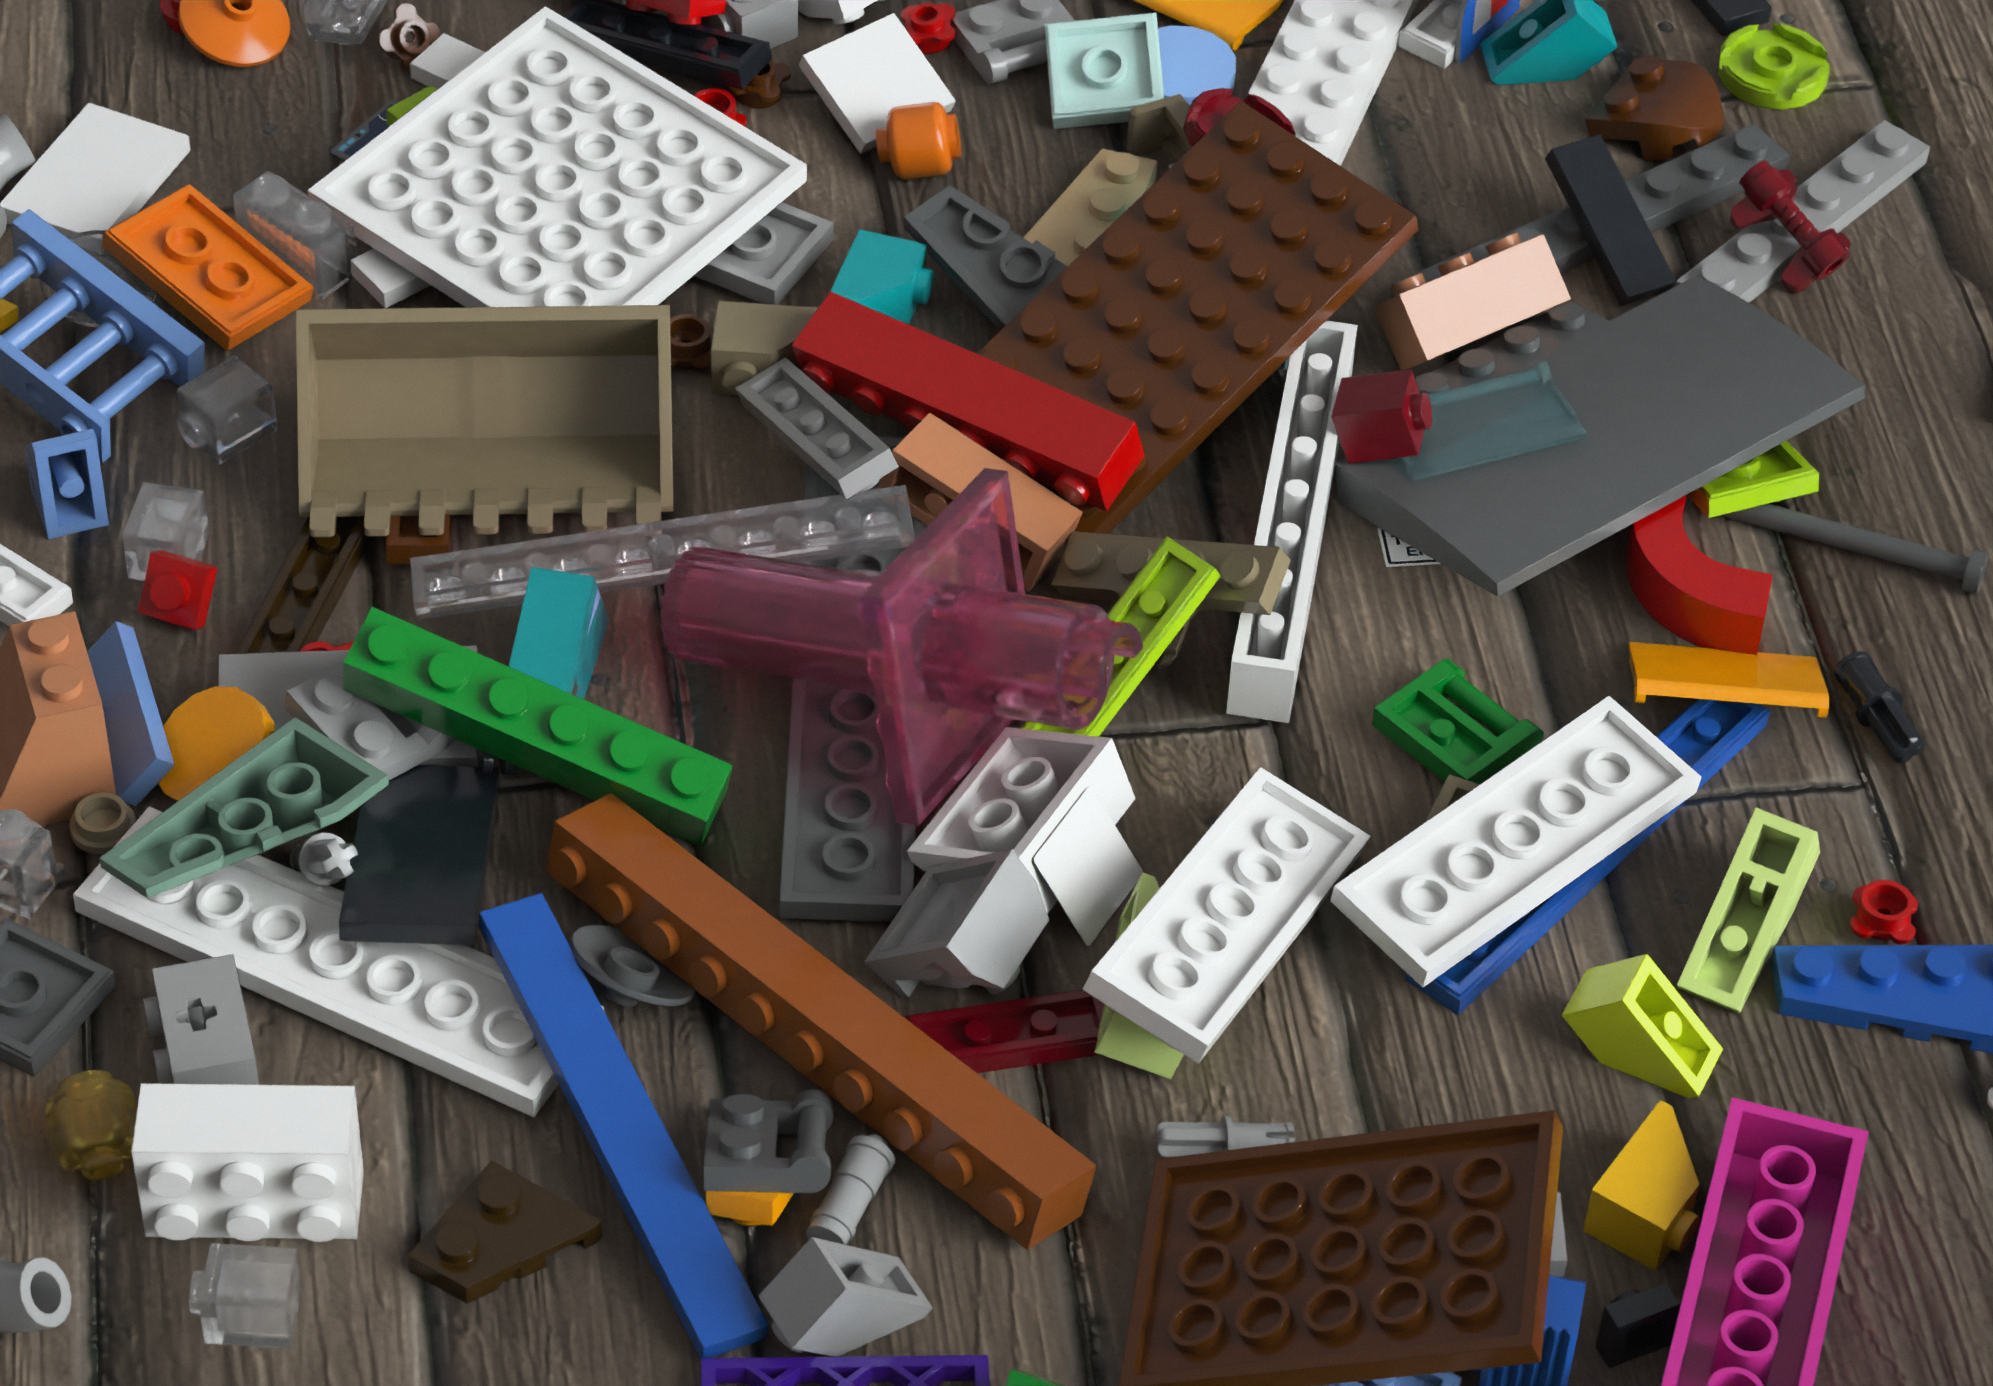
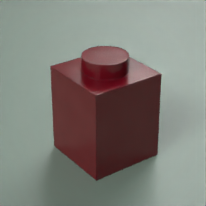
[1331,369,1432,464]

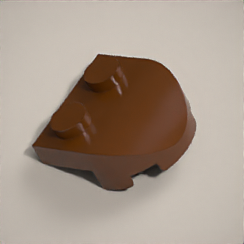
[1585,56,1725,160]

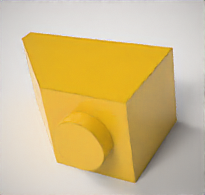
[1583,1100,1700,1271]

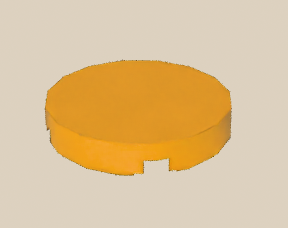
[158,686,275,802]

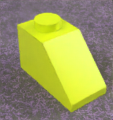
[1561,954,1723,1098]

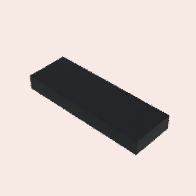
[1545,134,1676,307]

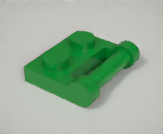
[1372,659,1544,784]

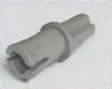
[289,833,358,886]
[1155,1115,1295,1159]

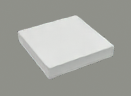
[799,13,956,154]

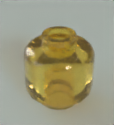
[45,1070,138,1180]

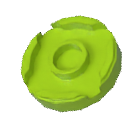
[1718,24,1830,110]

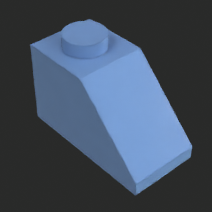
[24,429,109,540]

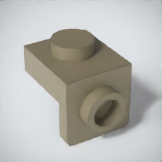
[1127,94,1192,165]

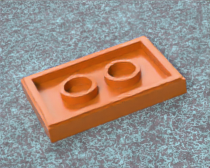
[101,184,314,351]

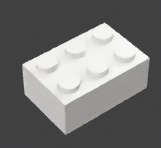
[132,1083,364,1242]

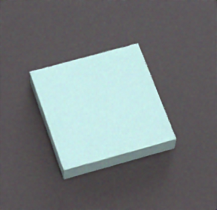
[1044,13,1164,129]

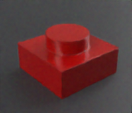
[138,550,218,630]

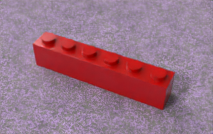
[791,291,1145,512]

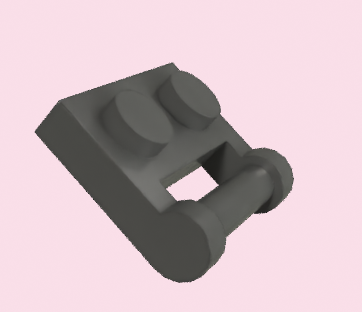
[703,1089,834,1193]

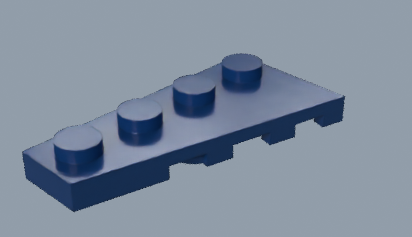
[1770,945,1993,1054]

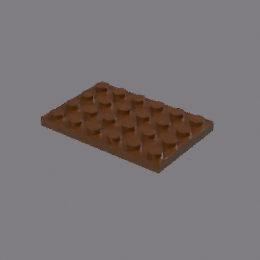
[1118,1110,1563,1386]

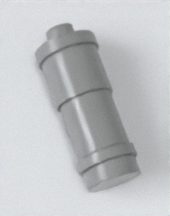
[806,1134,895,1245]

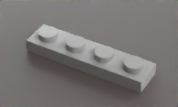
[735,357,898,500]

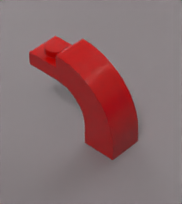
[1625,495,1773,655]

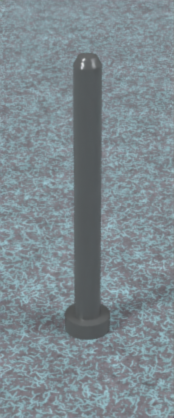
[1723,504,1989,594]

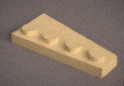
[1024,149,1157,266]

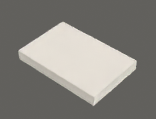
[0,103,190,255]

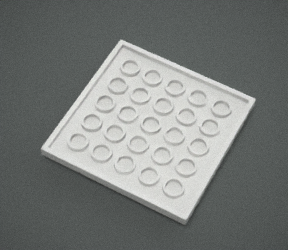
[308,6,807,307]

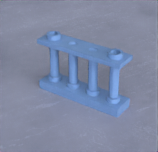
[0,209,205,463]

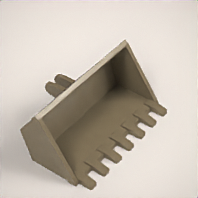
[296,305,673,537]

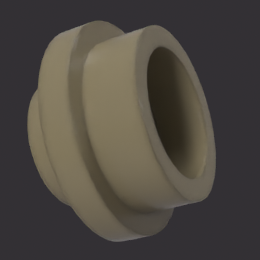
[69,792,136,854]

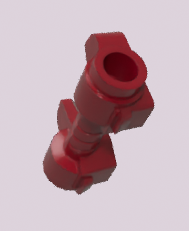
[1730,160,1851,294]

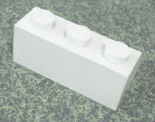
[907,727,1136,914]

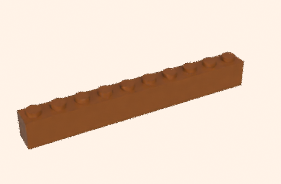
[545,793,1097,1250]

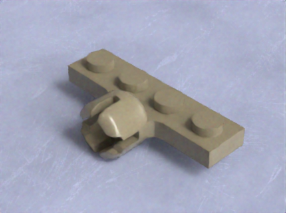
[1051,531,1291,668]

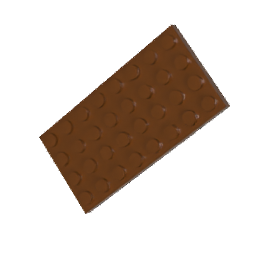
[977,101,1419,534]

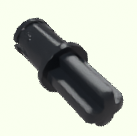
[1834,651,1924,763]

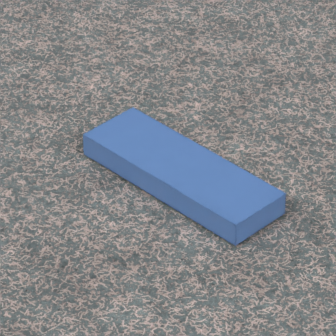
[87,621,175,806]

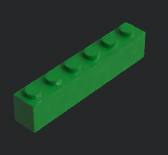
[343,607,733,847]

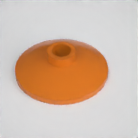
[178,0,290,67]

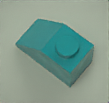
[1480,0,1618,85]
[831,229,934,325]

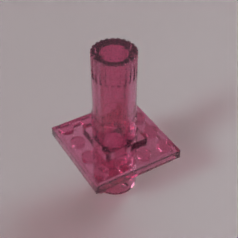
[660,468,1143,826]

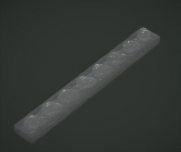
[410,485,916,620]

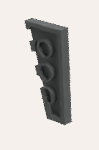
[904,185,1068,331]

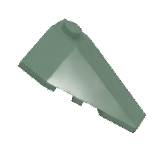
[99,717,389,898]

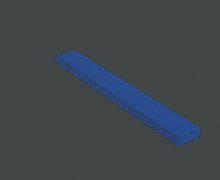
[1405,699,1770,1015]
[478,893,769,1360]

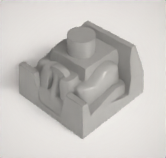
[864,849,1049,999]

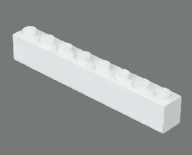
[1226,321,1358,723]

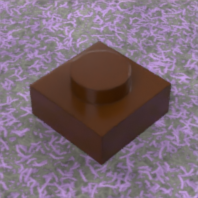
[386,515,452,565]

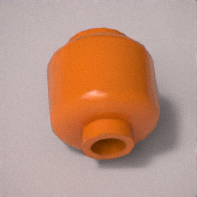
[876,102,961,180]

